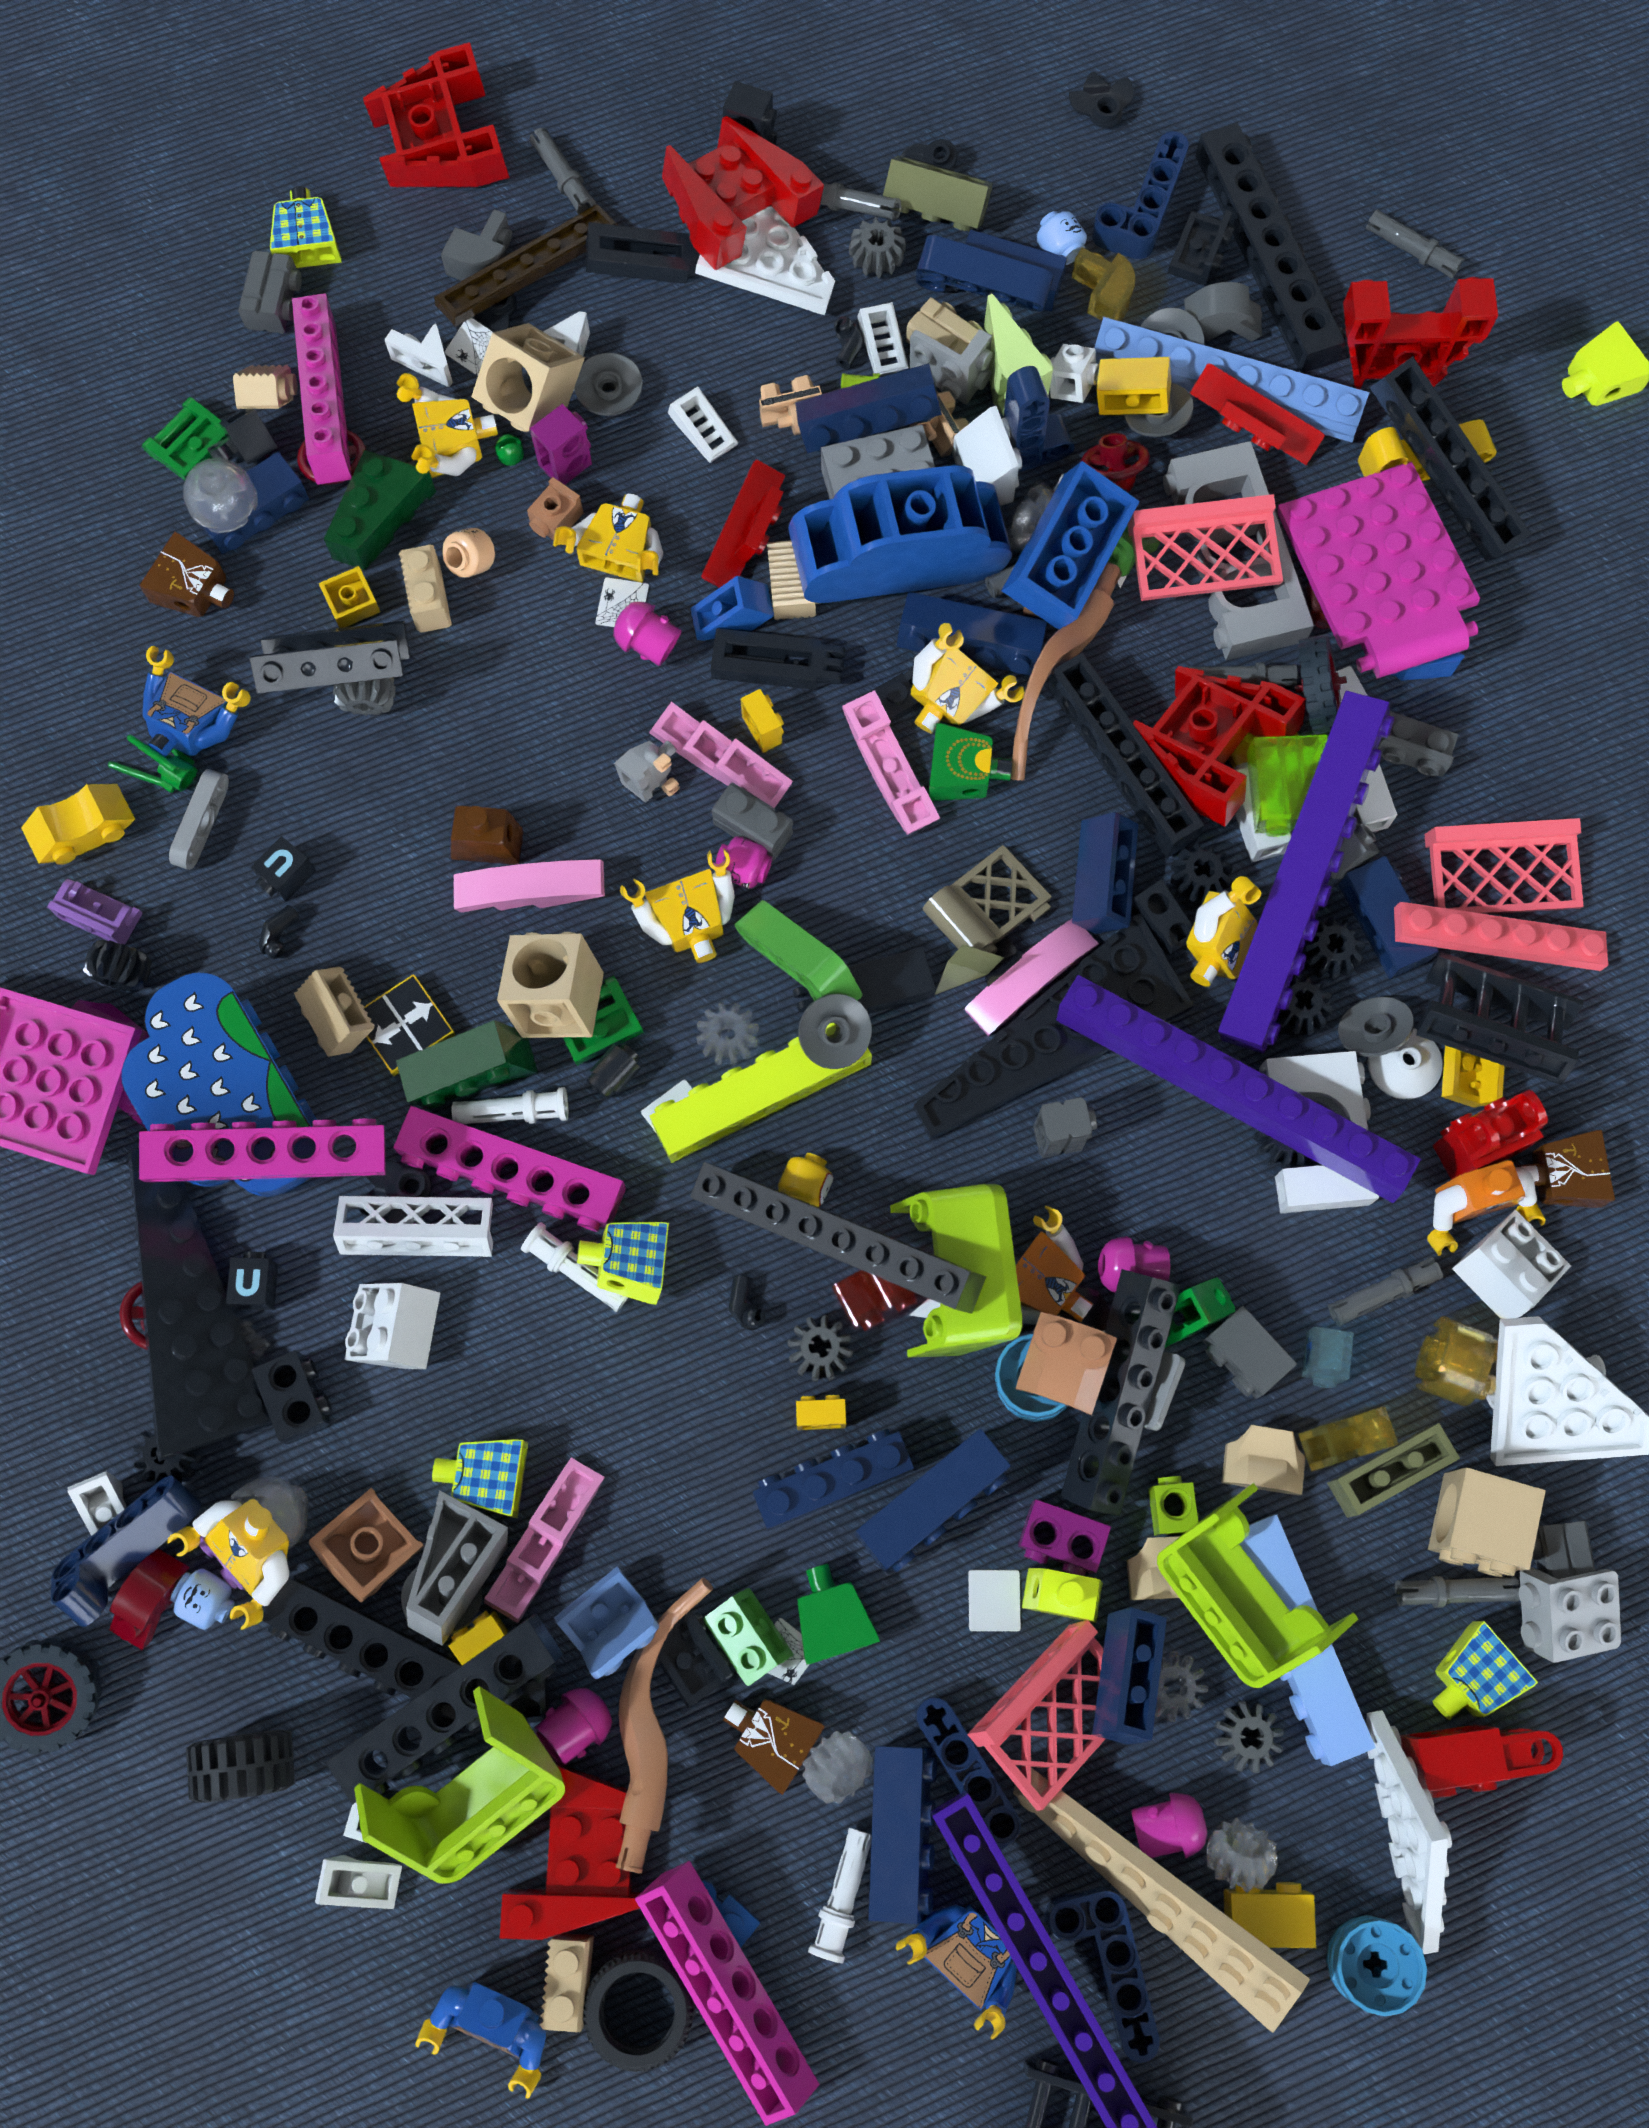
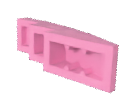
[649,702,793,808]
[454,859,605,913]
[484,1458,604,1623]

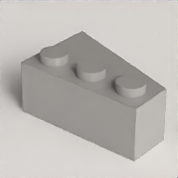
[406,1490,508,1646]

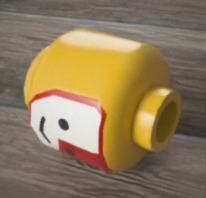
[777,1153,833,1207]

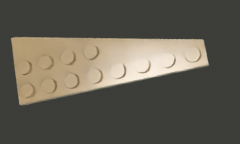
[1013,1768,1310,2033]

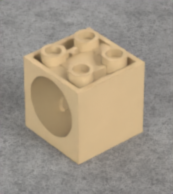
[471,323,585,432]
[497,932,604,1038]
[1428,1467,1546,1577]

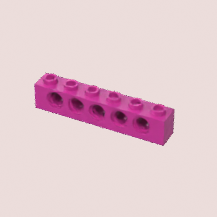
[292,293,352,485]
[393,1106,626,1232]
[139,1119,386,1182]
[635,1860,820,2126]

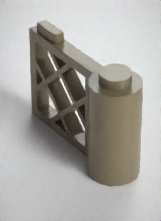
[922,845,1052,954]

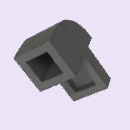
[441,209,512,281]
[1184,282,1262,342]

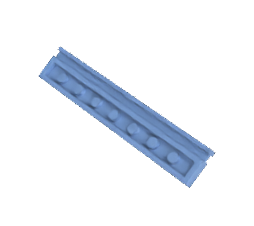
[1094,317,1369,443]

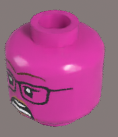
[716,836,772,889]

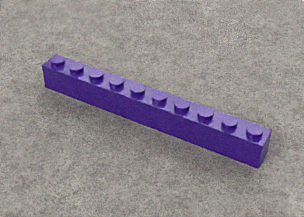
[1218,690,1394,1054]
[1056,975,1421,1203]
[930,1791,1157,2128]

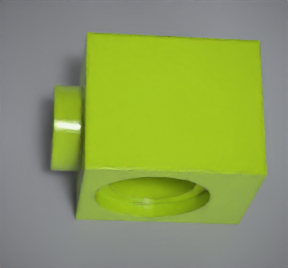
[1148,1476,1198,1536]

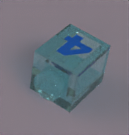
[1302,1327,1354,1388]

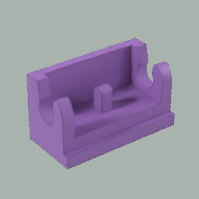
[47,879,143,945]

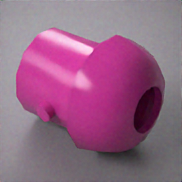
[613,601,682,666]
[1098,1236,1170,1293]
[534,1688,612,1767]
[1131,1793,1208,1858]

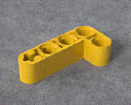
[1358,419,1497,481]

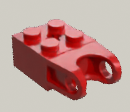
[1432,1089,1548,1180]
[1400,1725,1563,1798]

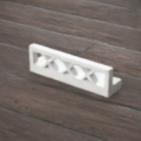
[333,1196,493,1257]

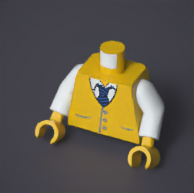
[397,373,498,478]
[553,494,663,583]
[911,623,1025,734]
[620,848,735,963]
[1186,876,1261,987]
[167,1498,289,1630]

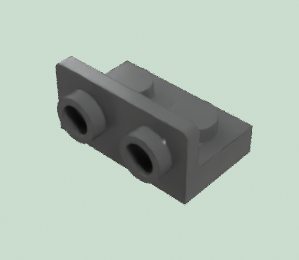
[1378,711,1459,777]

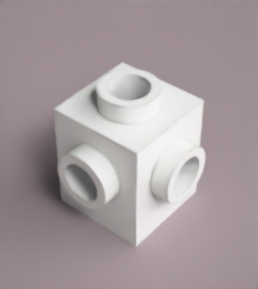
[1050,344,1100,403]

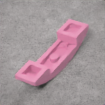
[842,690,940,835]
[965,919,1099,1036]

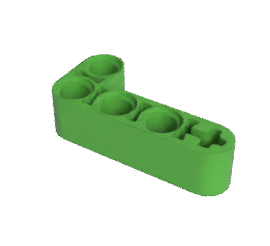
[735,900,863,1001]

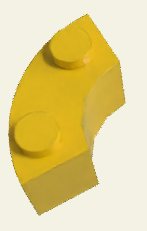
[21,784,135,865]

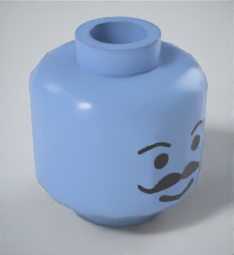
[1037,211,1087,265]
[170,1569,235,1630]

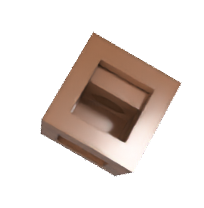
[527,477,583,540]

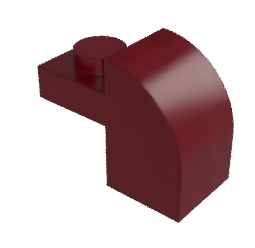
[109,1548,190,1650]

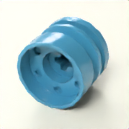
[995,1334,1068,1422]
[1326,1915,1427,2017]

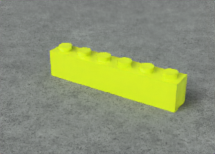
[649,1023,872,1163]

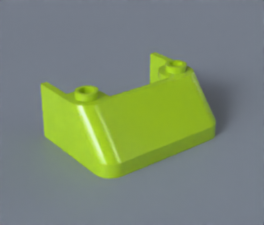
[890,1184,1022,1358]
[1157,1483,1358,1688]
[354,1686,565,1884]

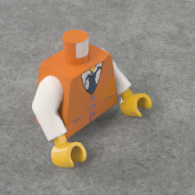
[1427,1160,1546,1256]
[1016,1206,1093,1325]

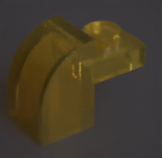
[1072,247,1135,321]
[1298,1406,1399,1472]

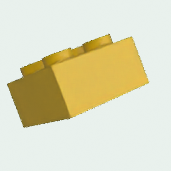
[318,566,380,628]
[740,689,784,753]
[796,1395,846,1430]
[449,1610,508,1665]

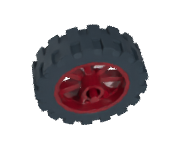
[1295,634,1347,735]
[0,1638,101,1754]

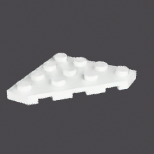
[695,206,835,315]
[1490,1316,1649,1466]
[1366,1710,1452,1954]

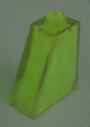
[1247,735,1327,837]

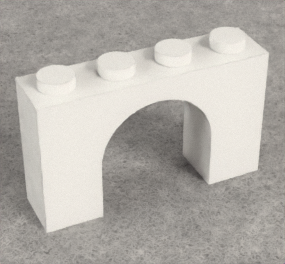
[1234,745,1397,862]
[1259,1051,1379,1213]

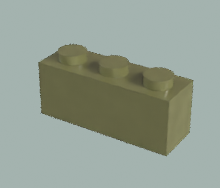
[883,155,993,232]
[1327,1423,1460,1518]

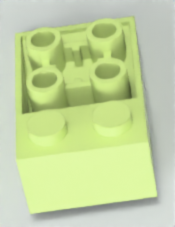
[983,294,1053,416]

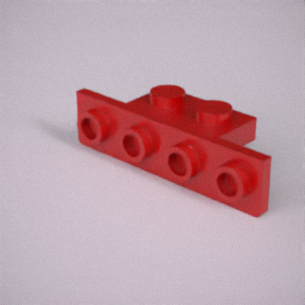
[1189,363,1325,465]
[701,460,785,588]

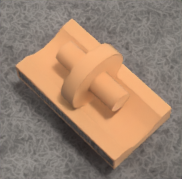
[759,375,822,435]
[910,391,969,457]

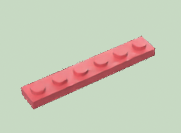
[1394,902,1608,971]

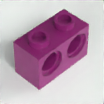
[530,403,592,485]
[1017,1499,1111,1576]

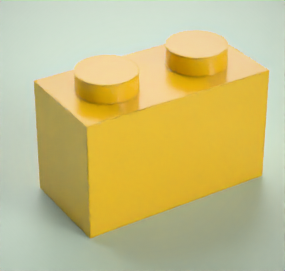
[1096,357,1171,415]
[1224,1882,1316,1948]

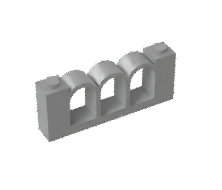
[1163,441,1314,661]

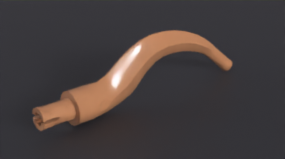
[1011,562,1122,780]
[616,1578,713,1873]

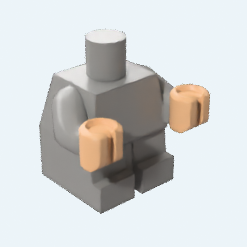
[614,741,680,803]

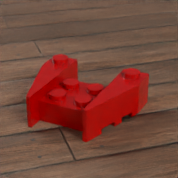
[363,42,510,187]
[662,116,824,271]
[1343,277,1498,389]
[1133,666,1306,827]
[499,1761,640,1940]

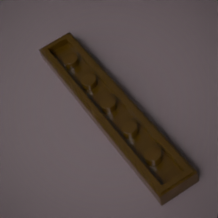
[434,204,618,327]

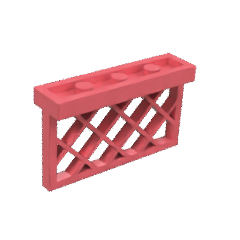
[1127,494,1283,601]
[1424,818,1584,914]
[967,1620,1105,1811]

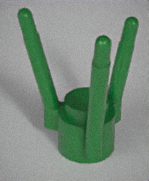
[108,735,197,793]

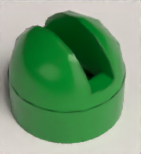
[495,434,524,466]

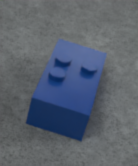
[1001,461,1140,630]

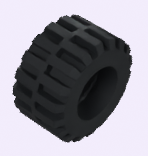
[186,1730,295,1803]

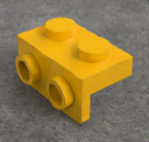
[1441,1045,1504,1108]

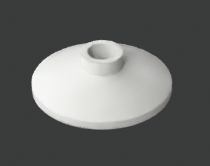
[1367,1029,1443,1099]

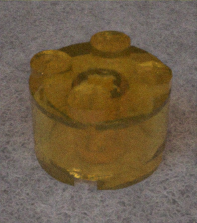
[1415,1316,1498,1406]

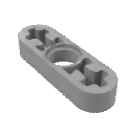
[169,769,229,870]

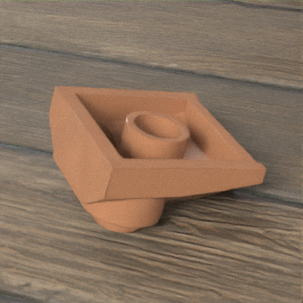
[1015,1312,1117,1416]
[309,1487,424,1603]

